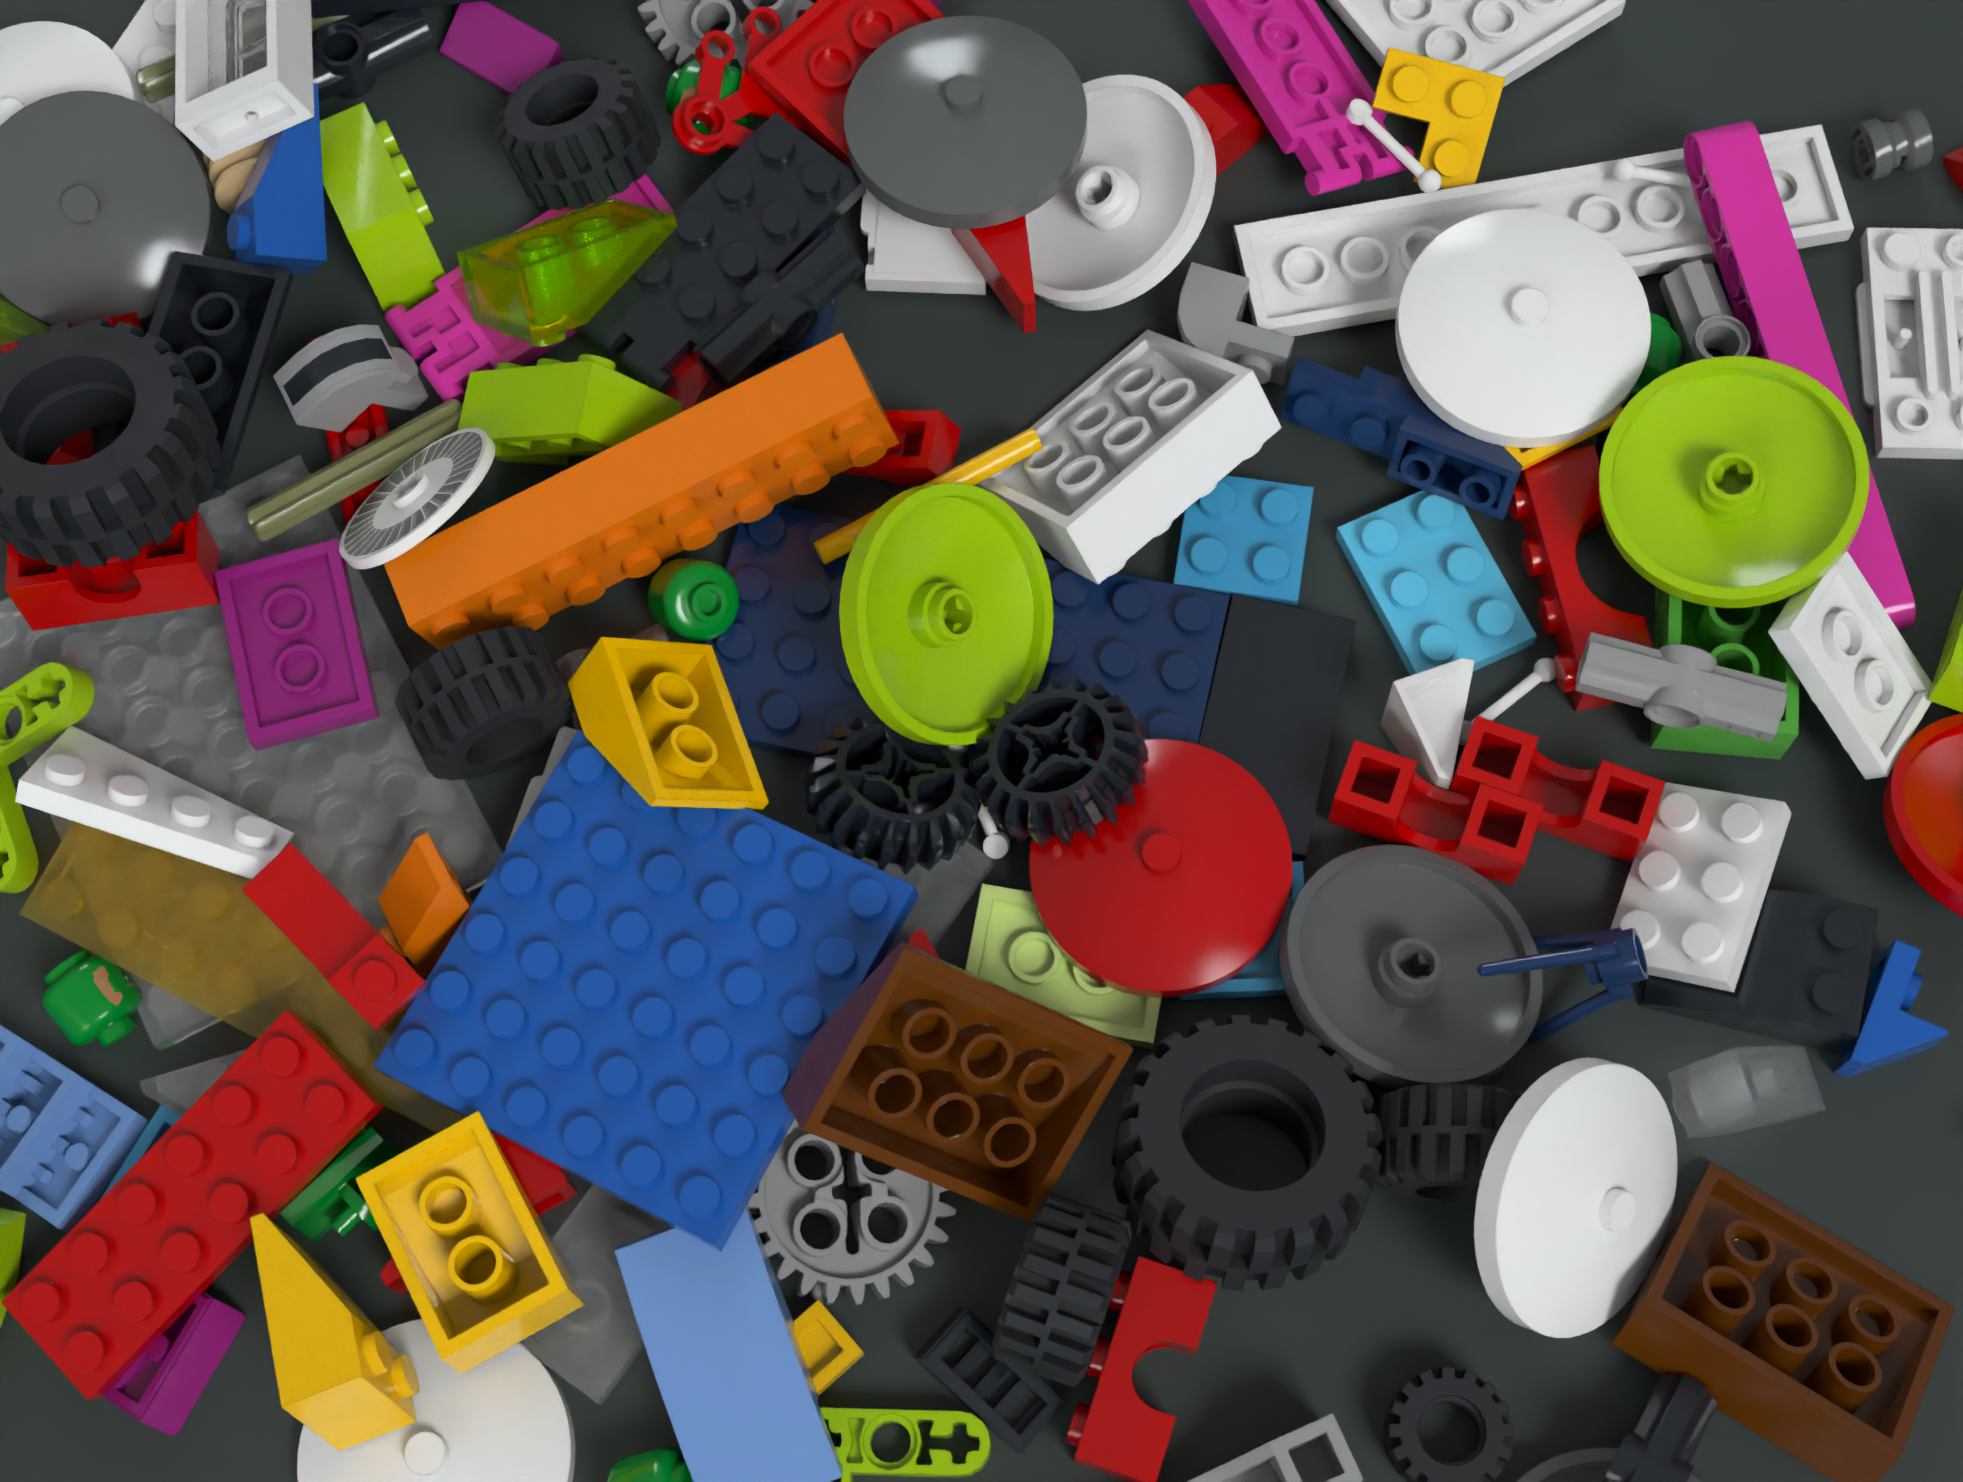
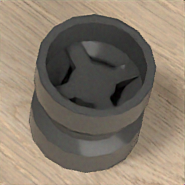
[1849,108,1933,182]

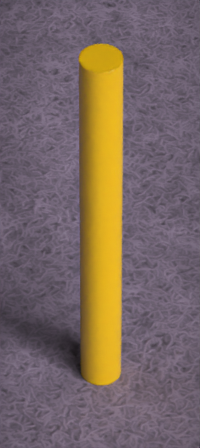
[813,427,1043,565]

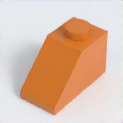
[378,832,473,977]

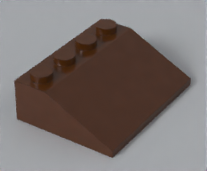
[781,942,1134,1223]
[1611,1162,1956,1482]

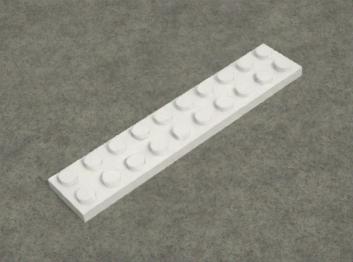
[1233,125,1854,337]

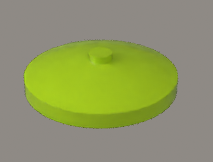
[1599,356,1870,608]
[839,483,1054,746]

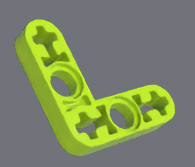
[0,662,95,894]
[820,1408,992,1482]

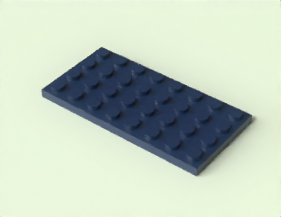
[705,504,1230,786]

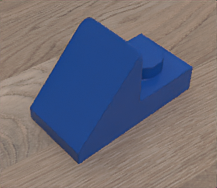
[1834,939,1949,1078]

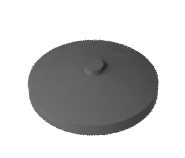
[843,16,1087,229]
[0,91,215,326]
[1279,844,1543,1090]

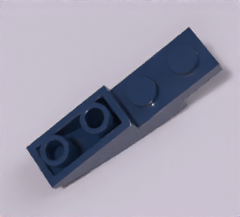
[1280,358,1523,520]

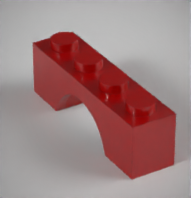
[1509,445,1653,712]

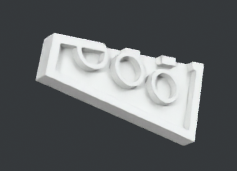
[15,725,294,879]

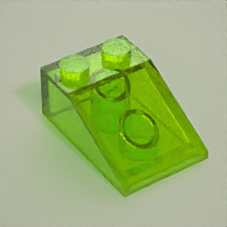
[457,198,678,346]

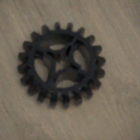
[971,677,1149,848]
[805,716,981,875]

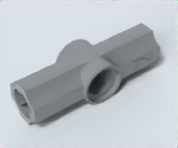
[1659,260,1751,365]
[1575,632,1788,742]

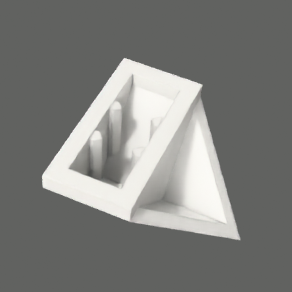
[1380,658,1475,790]

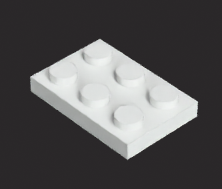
[1768,551,1932,780]
[1610,782,1792,992]

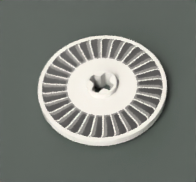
[339,428,495,569]

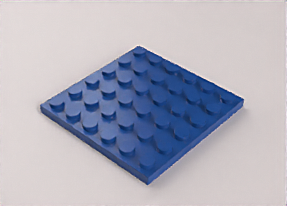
[374,729,919,1252]

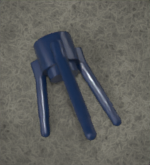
[1477,927,1648,1043]

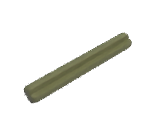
[245,399,463,541]

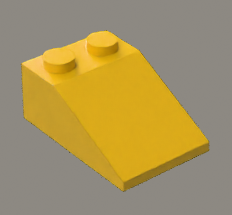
[567,637,769,810]
[355,1111,584,1374]
[250,1213,419,1451]

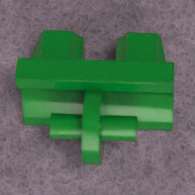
[280,1127,400,1243]

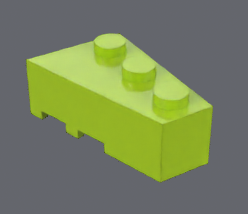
[320,102,446,315]
[457,354,683,466]

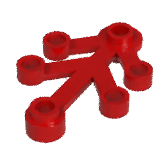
[671,6,828,155]

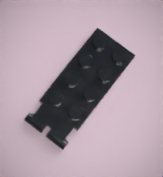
[570,112,866,395]

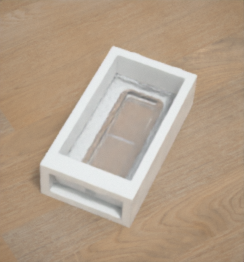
[175,0,314,161]

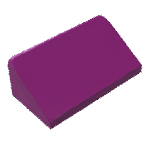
[439,1,565,95]
[103,1292,245,1436]

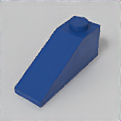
[227,83,327,275]

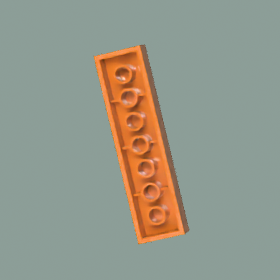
[384,333,899,650]

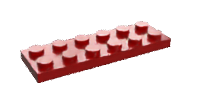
[1,1010,385,1400]

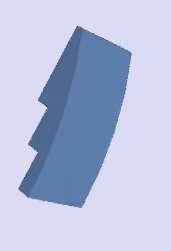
[0,1024,150,1233]
[615,1205,843,1482]

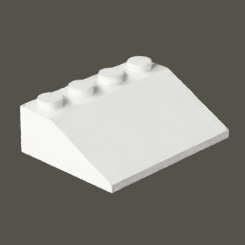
[974,329,1282,585]

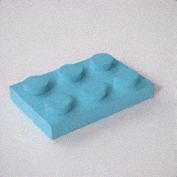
[1335,490,1537,676]

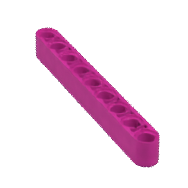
[1683,120,1916,631]

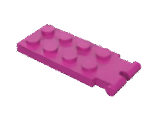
[1187,0,1415,196]
[385,174,675,405]

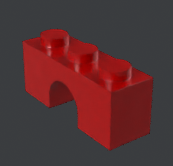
[5,510,220,631]
[1449,716,1666,863]
[1327,740,1544,887]
[1066,1256,1218,1482]

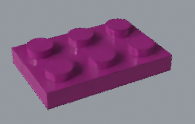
[214,539,380,751]

